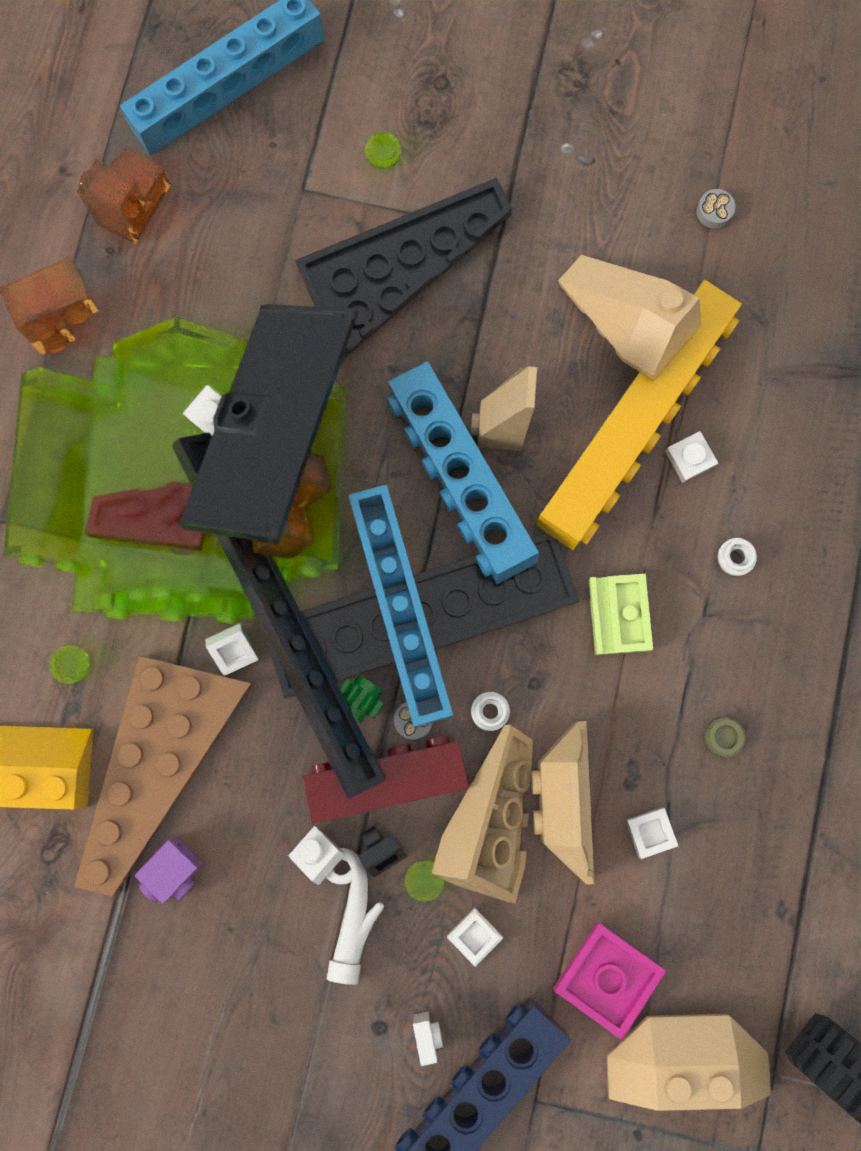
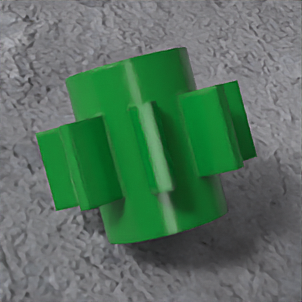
[340,674,384,723]

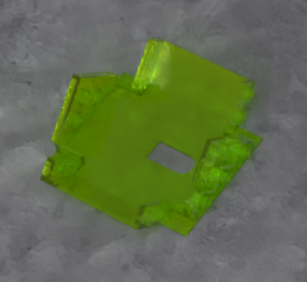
[3,316,347,624]

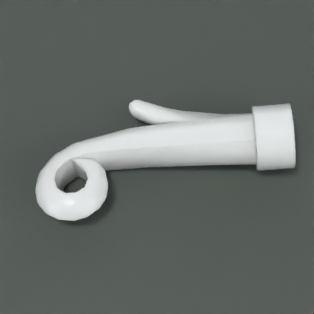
[326,848,384,985]

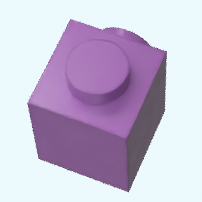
[134,837,204,904]

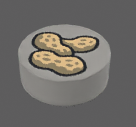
[696,189,736,229]
[394,702,433,740]

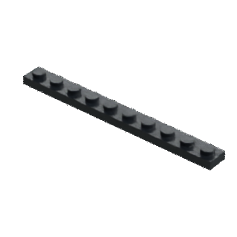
[172,432,386,800]

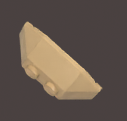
[531,721,595,884]
[606,1014,771,1111]

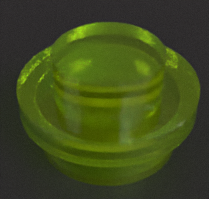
[365,131,401,169]
[49,645,90,684]
[405,860,444,902]

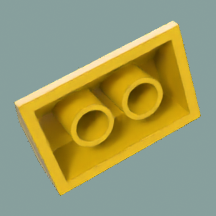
[0,726,94,810]

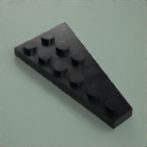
[295,178,512,360]

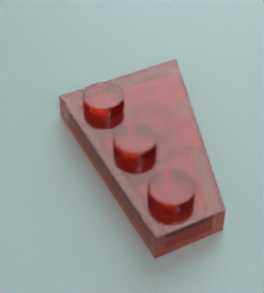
[85,481,205,551]

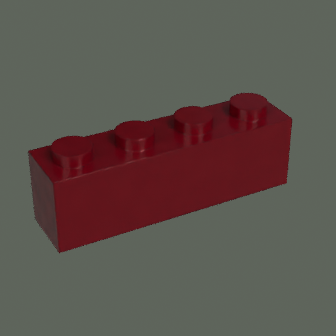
[303,735,469,824]

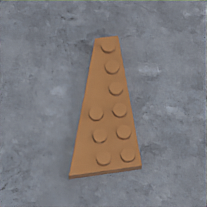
[74,656,253,897]

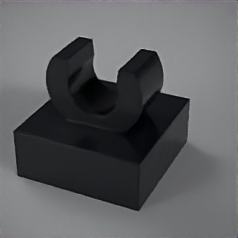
[358,826,408,878]

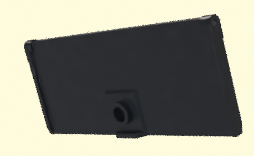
[178,304,358,544]

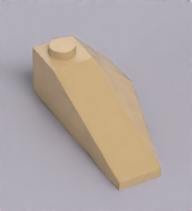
[558,255,701,380]
[470,367,537,451]
[431,725,533,904]

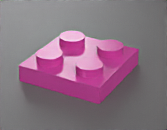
[553,921,666,1040]

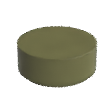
[703,717,746,757]

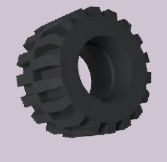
[785,1013,861,1124]

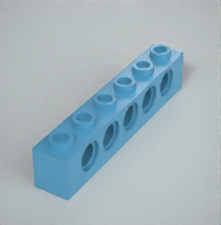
[119,0,324,156]
[386,361,539,584]
[348,484,453,728]

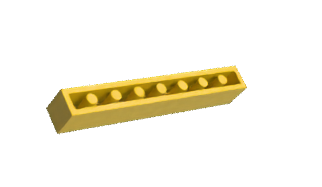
[535,279,742,550]

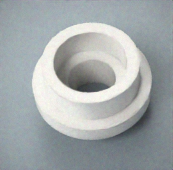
[718,538,757,576]
[471,692,510,731]

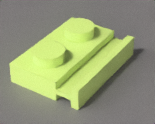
[588,574,653,655]

